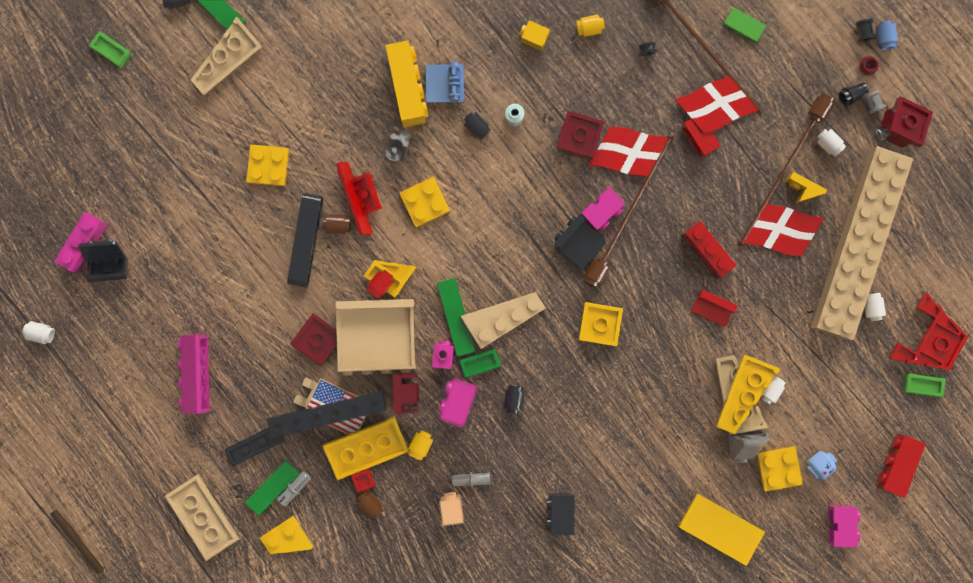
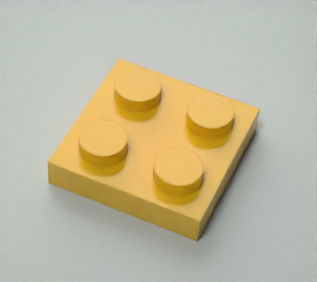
[246,145,289,187]
[400,176,450,228]
[579,302,623,346]
[757,446,803,491]

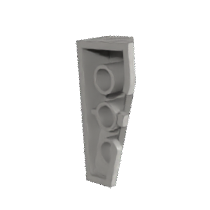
[728,433,771,463]

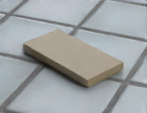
[164,474,240,561]

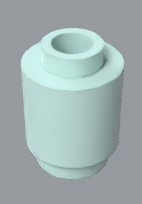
[505,104,524,126]

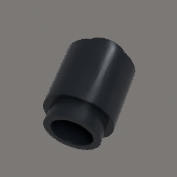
[463,112,491,140]
[504,385,525,414]

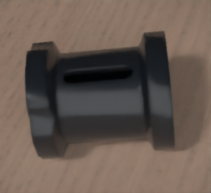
[856,18,876,42]

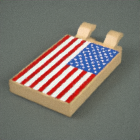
[293,377,366,434]

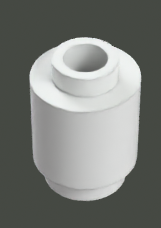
[817,129,846,157]
[864,293,886,321]
[23,321,55,344]
[760,376,786,405]

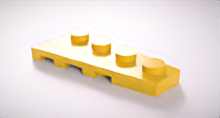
[715,354,780,434]

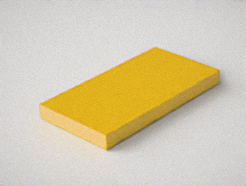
[322,416,409,480]
[678,493,765,566]

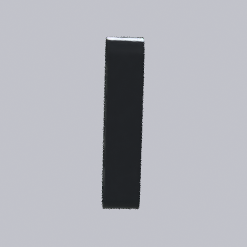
[287,193,323,288]

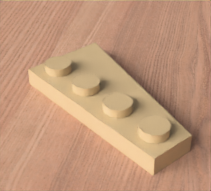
[191,17,262,95]
[460,292,545,349]
[714,355,768,435]

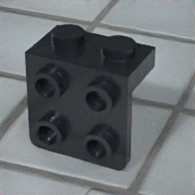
[553,214,606,269]
[78,240,128,282]

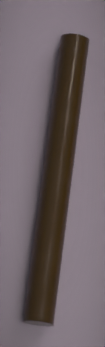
[50,509,105,574]

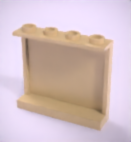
[336,299,416,375]

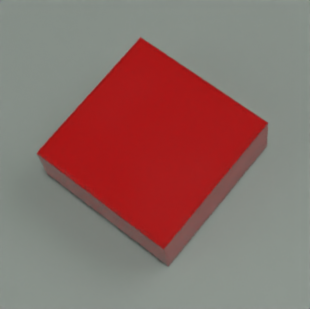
[351,468,376,493]

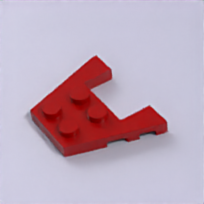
[889,293,968,370]

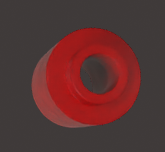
[366,269,394,298]

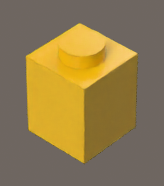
[519,20,550,51]

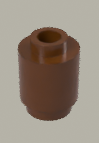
[323,214,351,234]
[355,492,384,521]

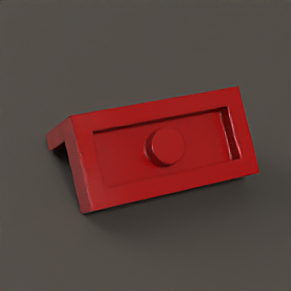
[681,119,720,158]
[691,290,738,327]

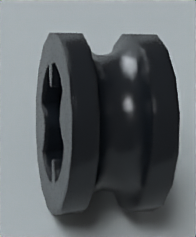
[639,42,657,56]

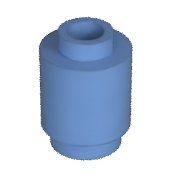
[876,21,898,50]

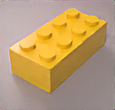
[386,40,429,128]

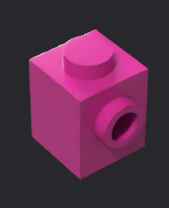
[432,341,454,369]

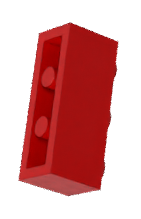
[682,221,737,279]
[877,434,926,498]

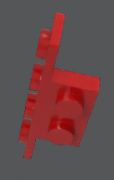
[336,162,382,235]

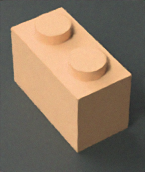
[440,492,463,525]

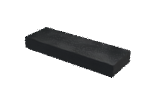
[224,427,286,467]

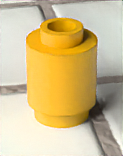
[576,14,605,37]
[408,430,433,461]

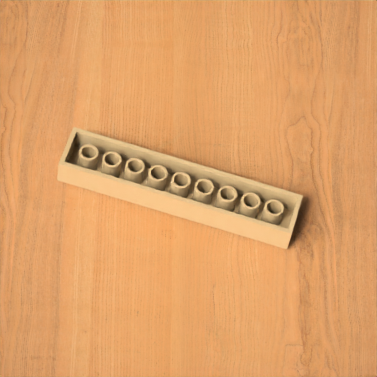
[811,146,913,341]

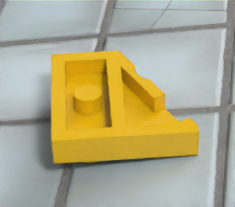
[364,260,416,298]
[260,515,313,554]

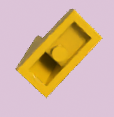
[785,172,827,203]

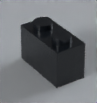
[546,493,575,535]

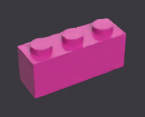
[54,212,108,273]

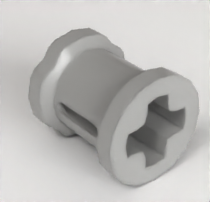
[863,90,886,114]

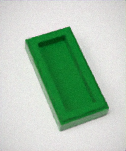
[459,349,501,379]

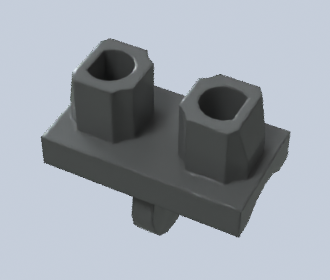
[385,129,411,162]

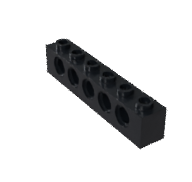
[267,391,387,438]

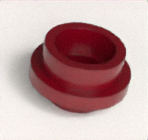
[859,56,879,76]

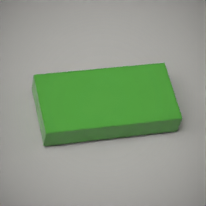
[723,7,766,43]
[89,31,132,69]
[903,373,946,398]

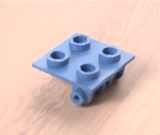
[426,62,464,103]

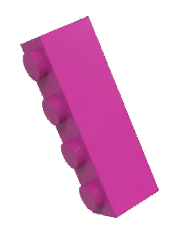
[178,334,210,413]

